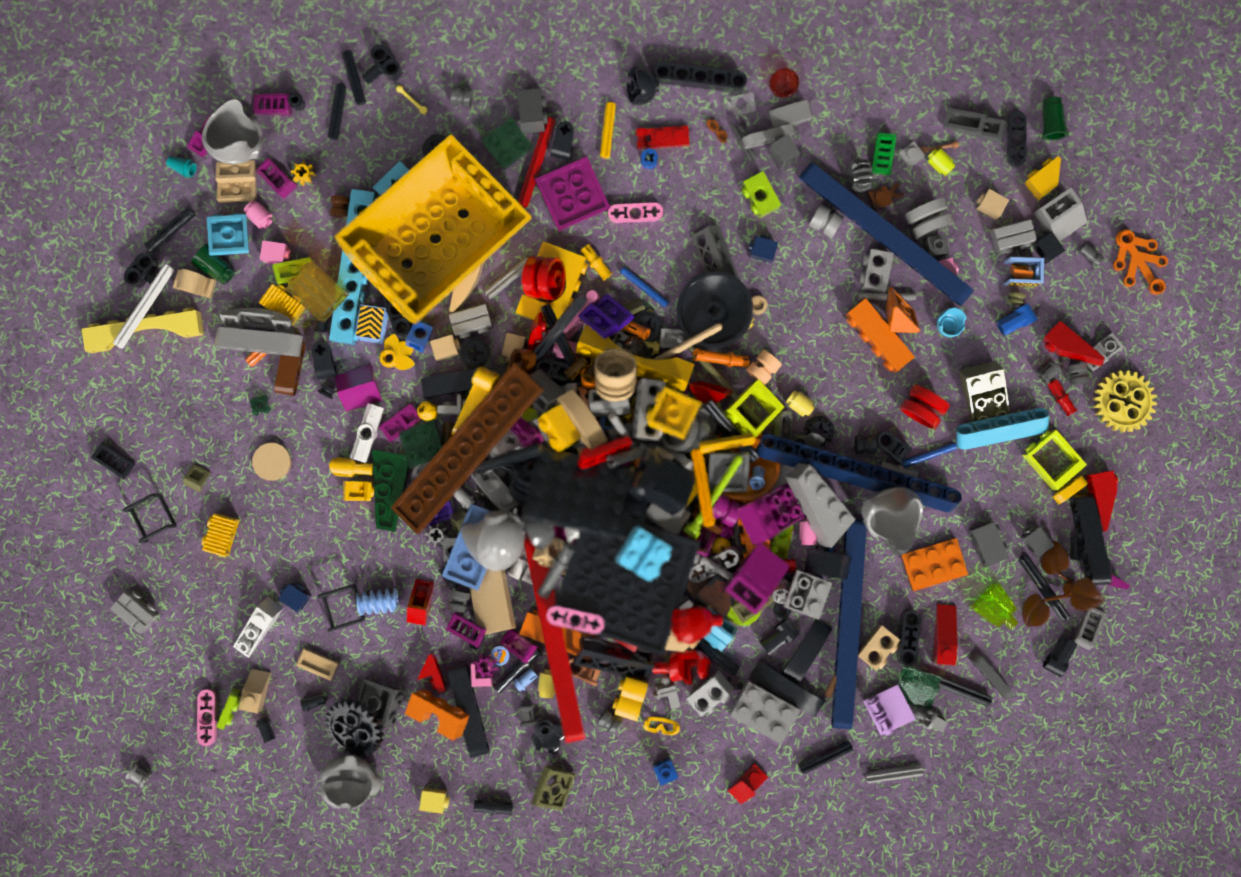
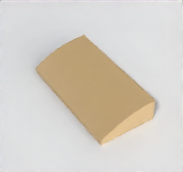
[470,569,516,635]

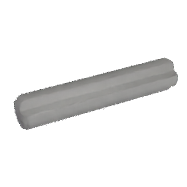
[484,257,528,299]
[865,765,923,783]

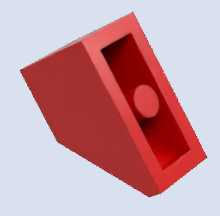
[407,579,435,626]

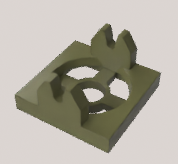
[531,763,576,811]

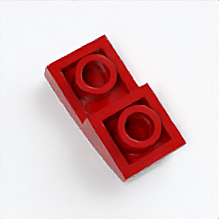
[528,312,547,350]

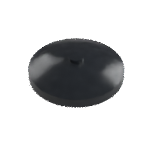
[677,271,754,349]

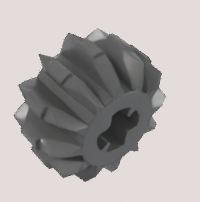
[847,159,873,192]

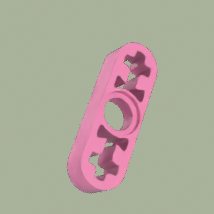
[608,203,663,223]
[547,606,604,633]
[197,689,217,746]

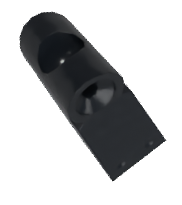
[629,448,696,516]

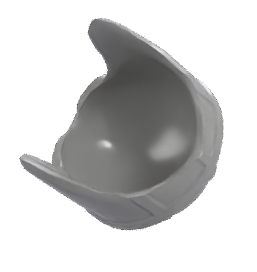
[202,99,263,164]
[862,487,923,552]
[461,511,525,571]

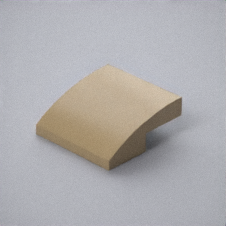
[216,160,257,203]

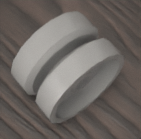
[905,198,955,240]

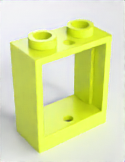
[723,379,784,437]
[1022,430,1087,490]

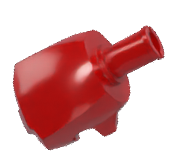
[671,606,723,645]
[652,649,711,685]

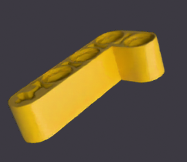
[452,366,501,435]

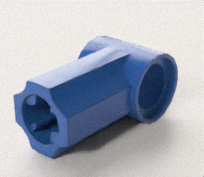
[996,303,1038,336]

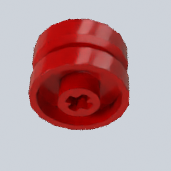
[522,256,566,300]
[899,385,950,430]

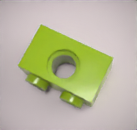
[741,171,781,219]

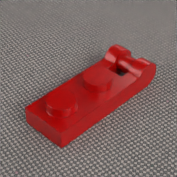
[635,126,690,149]
[578,436,632,468]

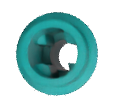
[166,156,197,178]

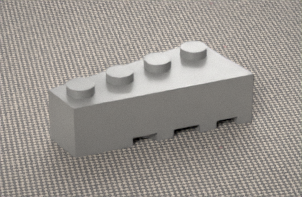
[786,464,856,548]

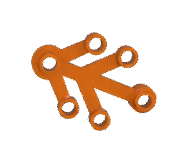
[1112,229,1168,295]

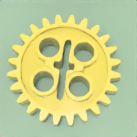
[1092,370,1157,433]

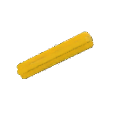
[600,102,616,158]
[699,433,755,453]

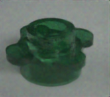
[250,395,271,416]

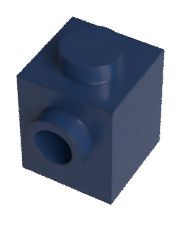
[748,235,778,264]
[278,582,312,613]

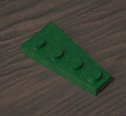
[372,449,411,532]

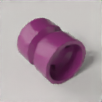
[712,493,743,527]

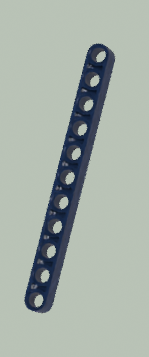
[798,162,974,306]
[756,434,962,513]
[831,518,867,730]

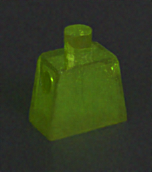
[969,583,1018,630]

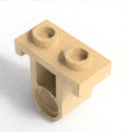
[173,269,217,299]

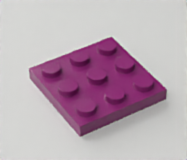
[535,156,610,232]

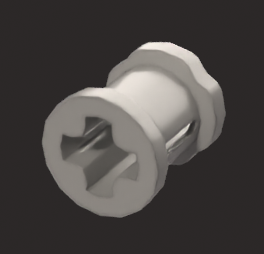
[125,763,152,788]

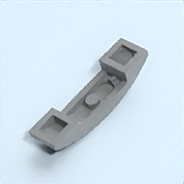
[219,308,295,334]

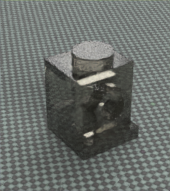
[622,335,654,359]

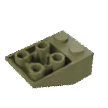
[959,361,1010,422]

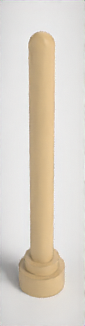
[646,323,722,360]

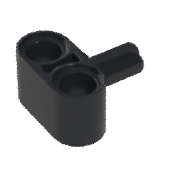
[362,44,402,84]
[124,253,166,289]

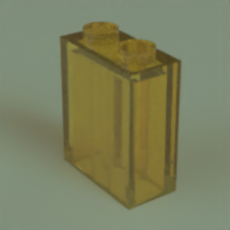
[286,261,350,323]

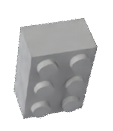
[729,679,800,745]

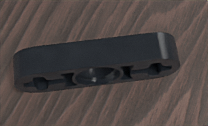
[1007,111,1027,167]

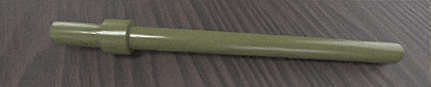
[685,338,762,427]

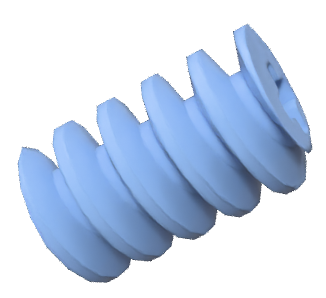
[357,588,399,616]

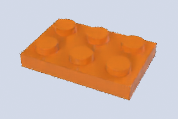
[901,538,968,592]

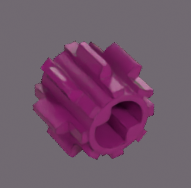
[518,426,544,448]
[474,653,499,678]

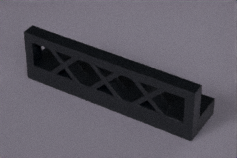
[574,635,654,680]

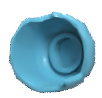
[937,307,967,338]

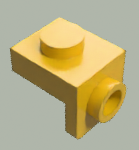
[343,481,374,501]

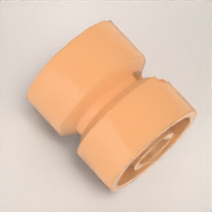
[746,349,782,385]

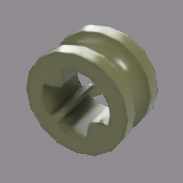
[1007,292,1026,306]

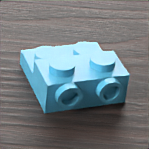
[207,213,249,256]
[615,526,672,581]

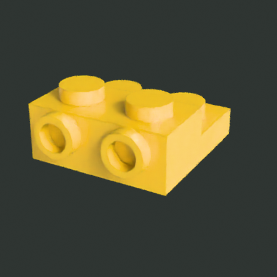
[646,387,701,440]

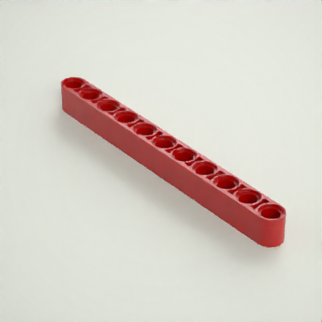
[524,533,585,743]

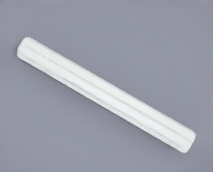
[113,264,174,348]

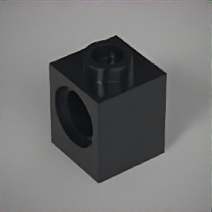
[1032,232,1066,264]

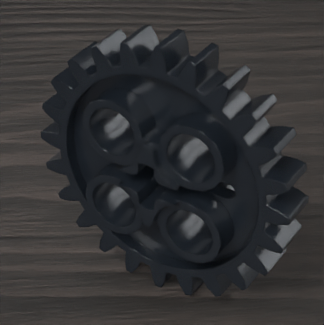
[324,698,385,757]

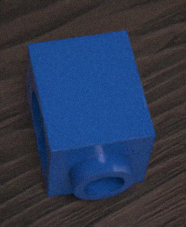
[405,320,433,353]
[653,757,679,786]

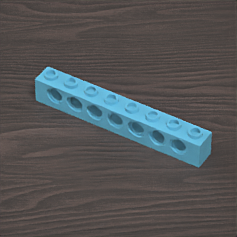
[329,189,378,345]

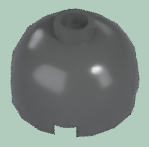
[519,515,555,551]

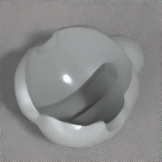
[320,755,382,810]

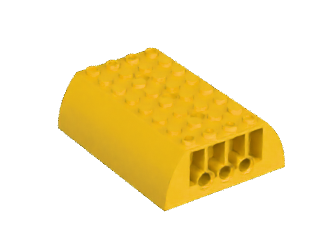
[335,134,532,324]

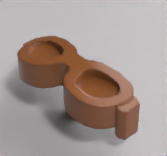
[706,119,728,144]

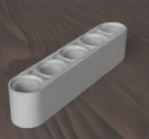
[214,327,303,357]

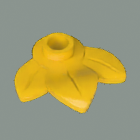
[379,334,415,370]

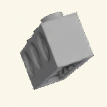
[632,379,666,442]

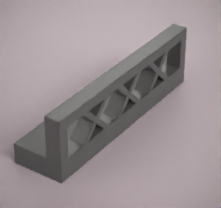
[691,225,740,280]

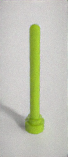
[684,455,743,539]

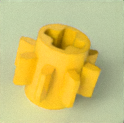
[291,161,316,186]

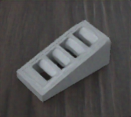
[1072,608,1107,650]

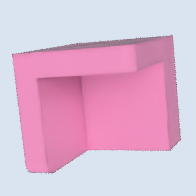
[471,661,493,687]

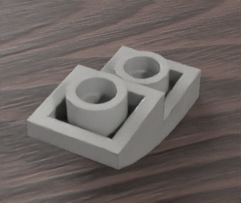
[769,100,813,128]
[1087,332,1124,371]

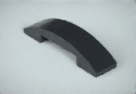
[781,619,832,684]
[750,659,826,716]

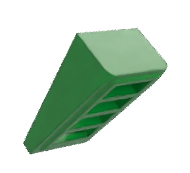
[872,133,896,175]

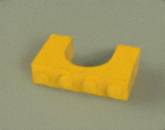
[515,241,588,327]

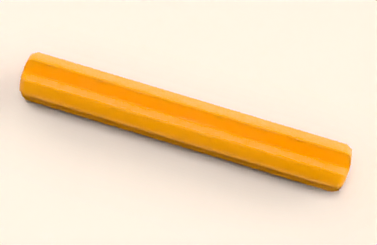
[691,449,715,526]

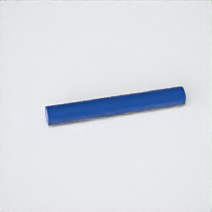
[620,267,669,308]
[901,442,957,468]

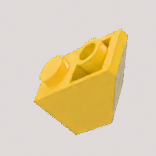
[1024,156,1061,201]

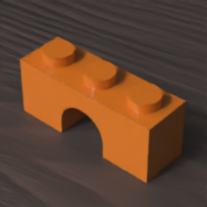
[405,689,470,741]

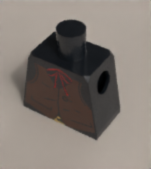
[695,570,735,619]

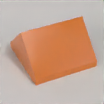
[885,286,921,333]

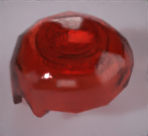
[769,68,800,98]

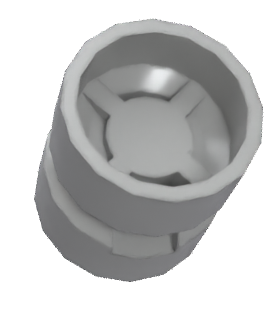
[808,204,844,239]

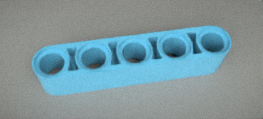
[956,408,1049,450]

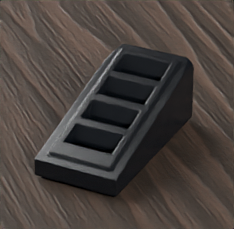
[91,442,135,480]

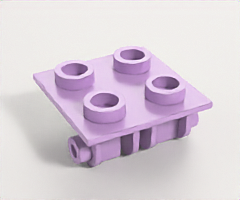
[863,685,916,735]

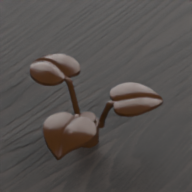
[1022,541,1105,627]

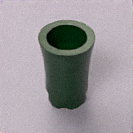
[1042,96,1069,140]
[191,244,236,285]

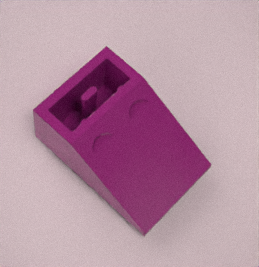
[736,482,804,545]
[722,543,790,615]

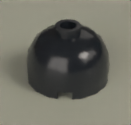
[627,66,659,105]

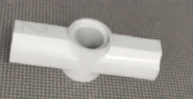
[350,403,384,463]

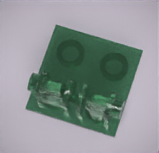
[481,117,533,171]
[399,420,442,469]
[897,666,942,709]

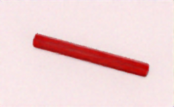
[518,116,556,208]

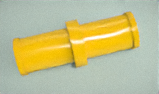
[580,244,613,281]

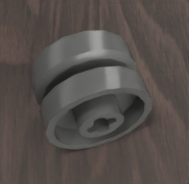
[661,413,710,455]

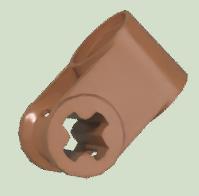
[569,656,601,686]

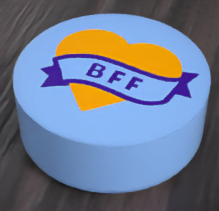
[491,646,510,666]

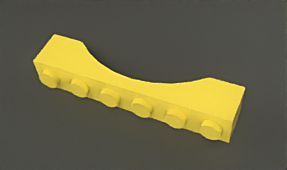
[82,308,204,353]

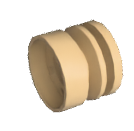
[595,348,636,401]

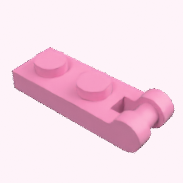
[563,290,601,340]

